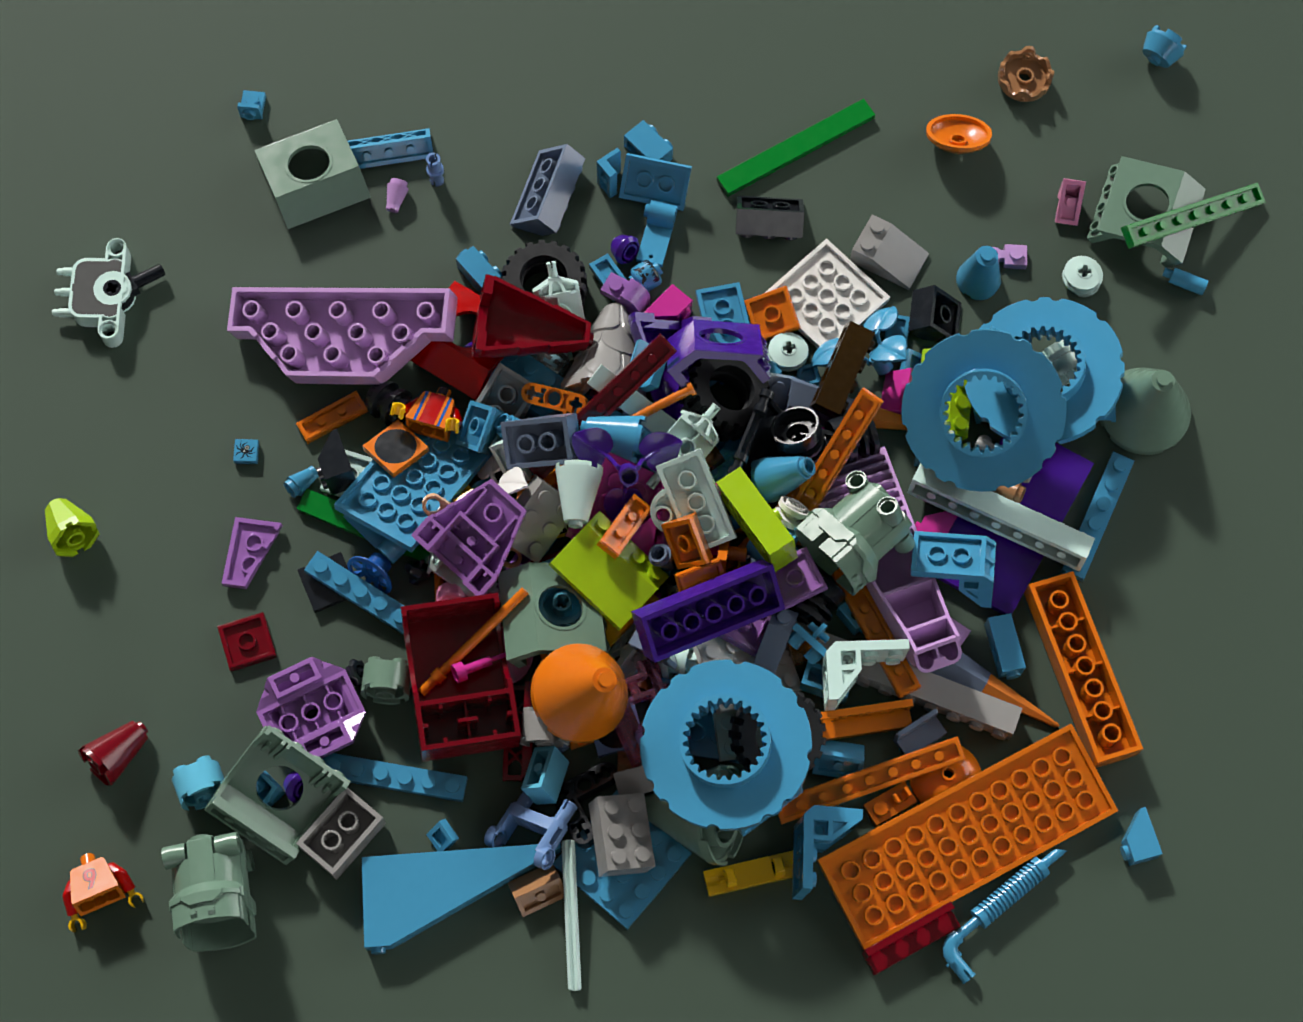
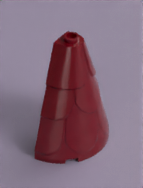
[472,274,594,358]

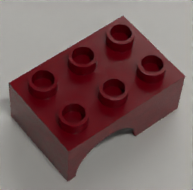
[401,593,521,762]

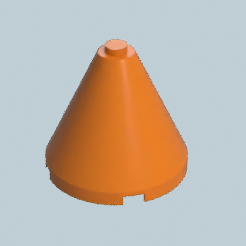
[531,644,628,743]

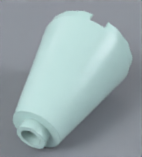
[555,460,603,529]

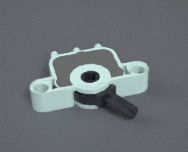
[52,238,165,348]

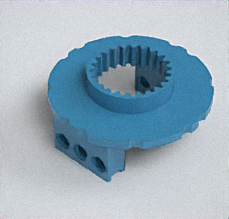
[965,297,1125,444]
[901,325,1066,492]
[640,660,812,837]

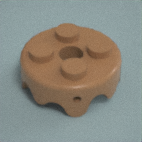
[998,46,1054,102]

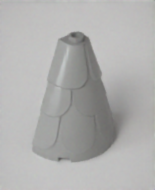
[560,302,647,413]

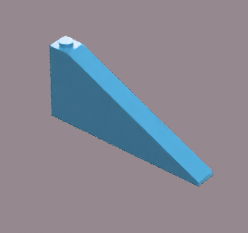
[362,843,561,954]

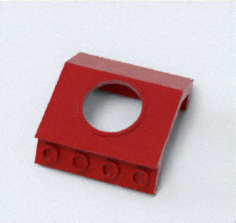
[410,281,504,400]

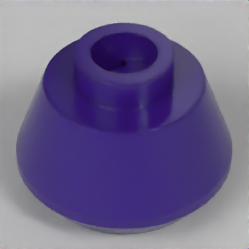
[611,235,639,264]
[283,771,303,803]

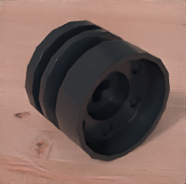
[771,406,827,464]
[824,416,880,465]
[788,575,846,627]

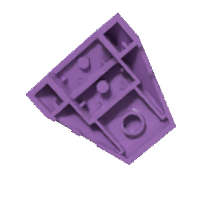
[411,479,527,596]

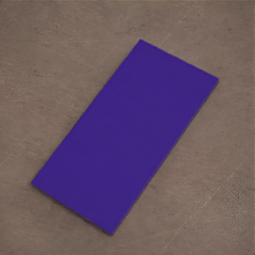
[937,437,1094,615]

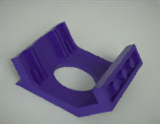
[667,319,771,388]

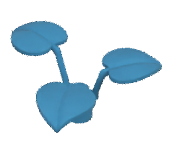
[811,306,908,375]

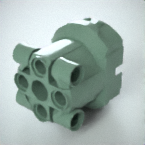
[794,470,915,596]
[161,832,257,952]

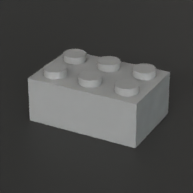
[512,474,566,563]
[296,787,386,880]
[588,793,655,877]

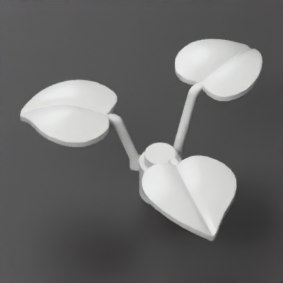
[477,455,528,495]

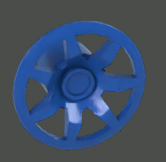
[347,552,392,594]

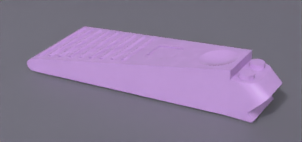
[818,446,962,673]

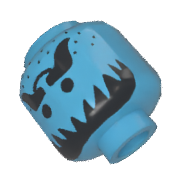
[629,260,663,292]

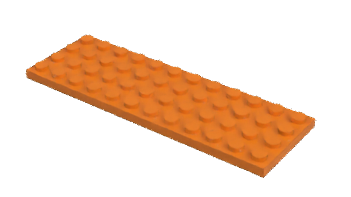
[817,724,1118,950]

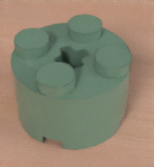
[361,656,411,705]

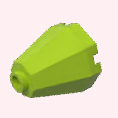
[45,498,100,557]

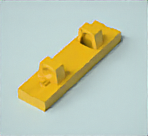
[703,851,793,897]

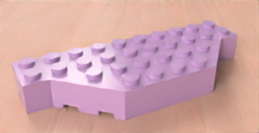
[227,287,458,385]

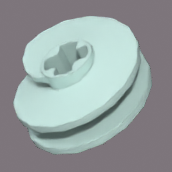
[1062,256,1103,297]
[768,332,809,372]

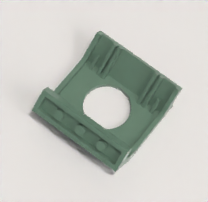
[254,119,371,229]
[1087,156,1206,267]
[498,562,610,668]
[204,725,351,865]

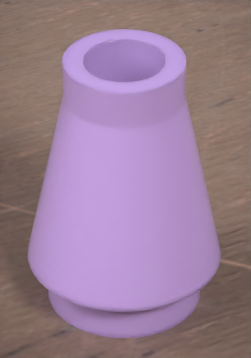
[386,178,409,213]

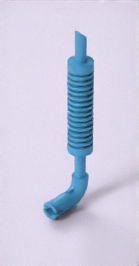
[943,849,1067,984]

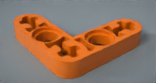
[521,383,588,414]

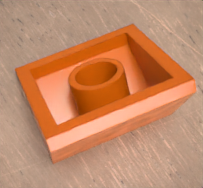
[661,512,713,569]

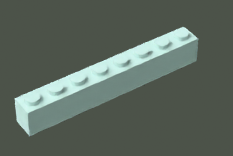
[907,463,1095,572]

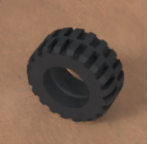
[501,240,587,307]
[678,358,770,442]
[728,690,826,772]

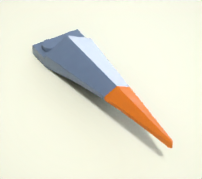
[768,373,907,430]
[905,652,1060,728]

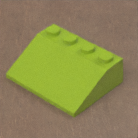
[548,511,669,631]

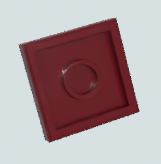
[217,612,277,672]

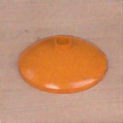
[926,114,992,154]
[909,742,981,803]

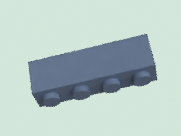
[510,144,585,236]

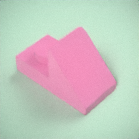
[1055,178,1086,226]

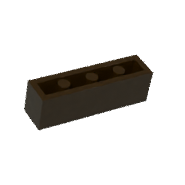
[809,321,875,418]

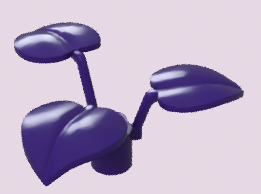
[572,427,683,521]

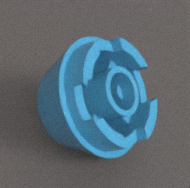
[1142,25,1187,68]

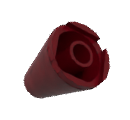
[78,721,148,786]

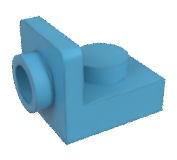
[237,90,266,120]

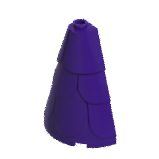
[628,312,712,421]

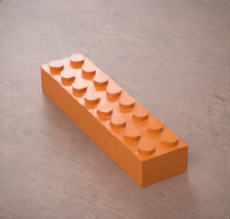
[1024,571,1143,768]

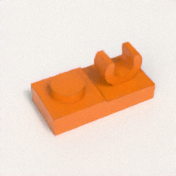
[863,781,918,828]

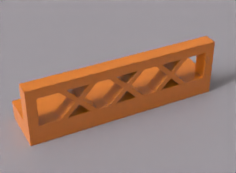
[820,699,914,741]

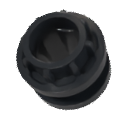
[365,380,413,426]

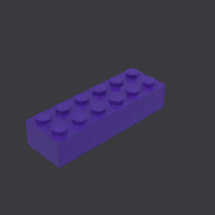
[631,559,785,663]

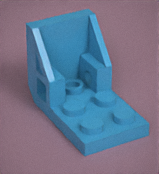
[911,531,996,608]
[792,805,863,900]

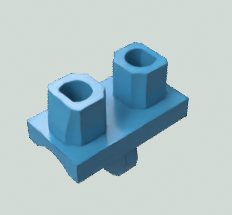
[788,622,830,665]

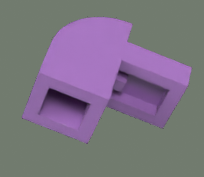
[600,272,651,316]

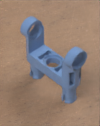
[484,792,578,870]

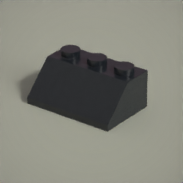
[736,196,804,240]

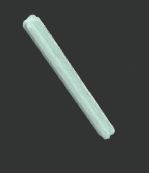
[562,840,582,991]

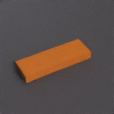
[296,391,368,444]
[596,493,650,559]

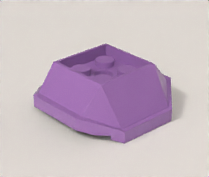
[256,657,366,758]

